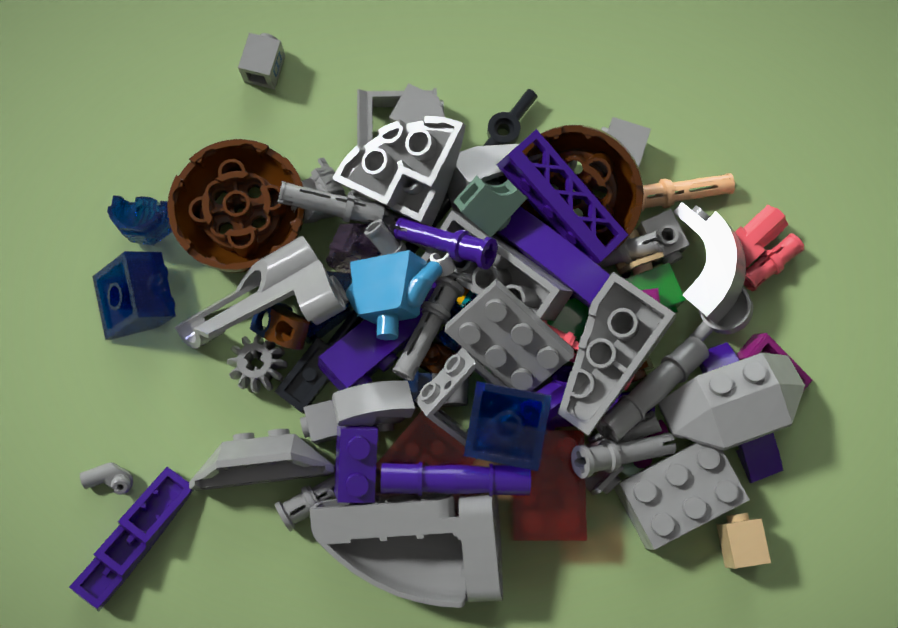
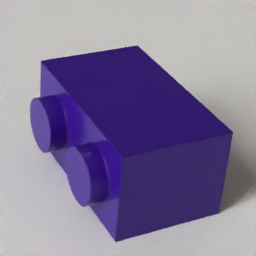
[334,424,378,503]

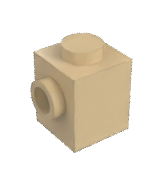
[716,513,771,569]

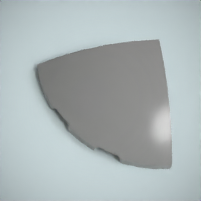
[332,116,466,227]

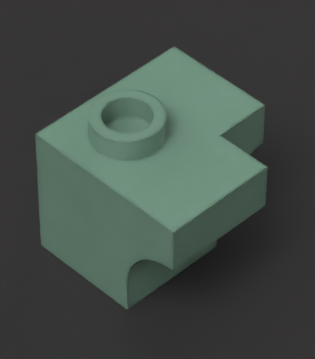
[453,175,527,237]

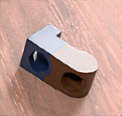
[250,303,311,350]

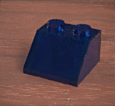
[92,251,176,340]
[464,381,552,471]

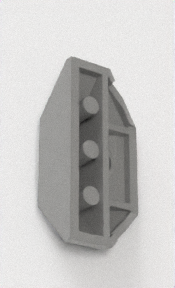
[658,353,805,451]
[189,429,335,491]

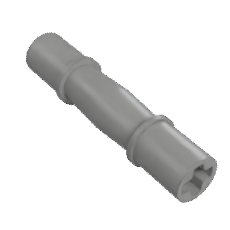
[596,337,709,443]

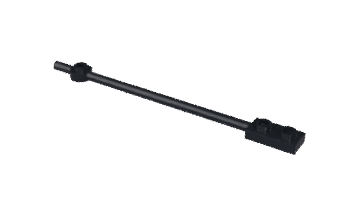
[274,89,538,414]

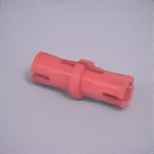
[743,233,805,291]

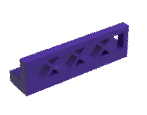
[496,129,628,264]

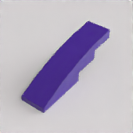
[496,206,610,308]
[69,467,194,612]

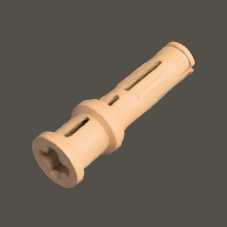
[641,173,735,212]

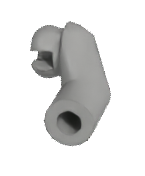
[80,462,133,495]

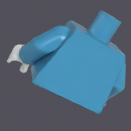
[345,250,456,340]

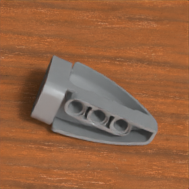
[309,491,503,608]

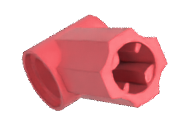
[735,205,789,268]

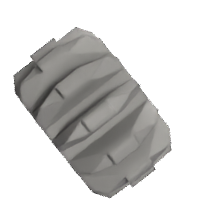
[227,334,288,393]

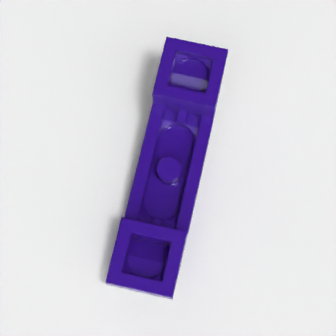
[699,342,784,483]

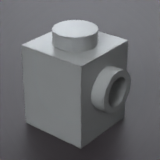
[636,209,690,267]

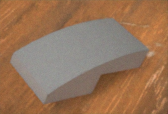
[332,381,415,426]

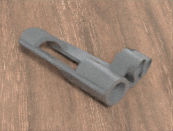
[175,236,349,349]

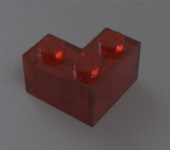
[376,411,477,471]

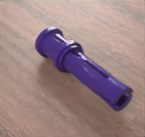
[394,217,498,270]

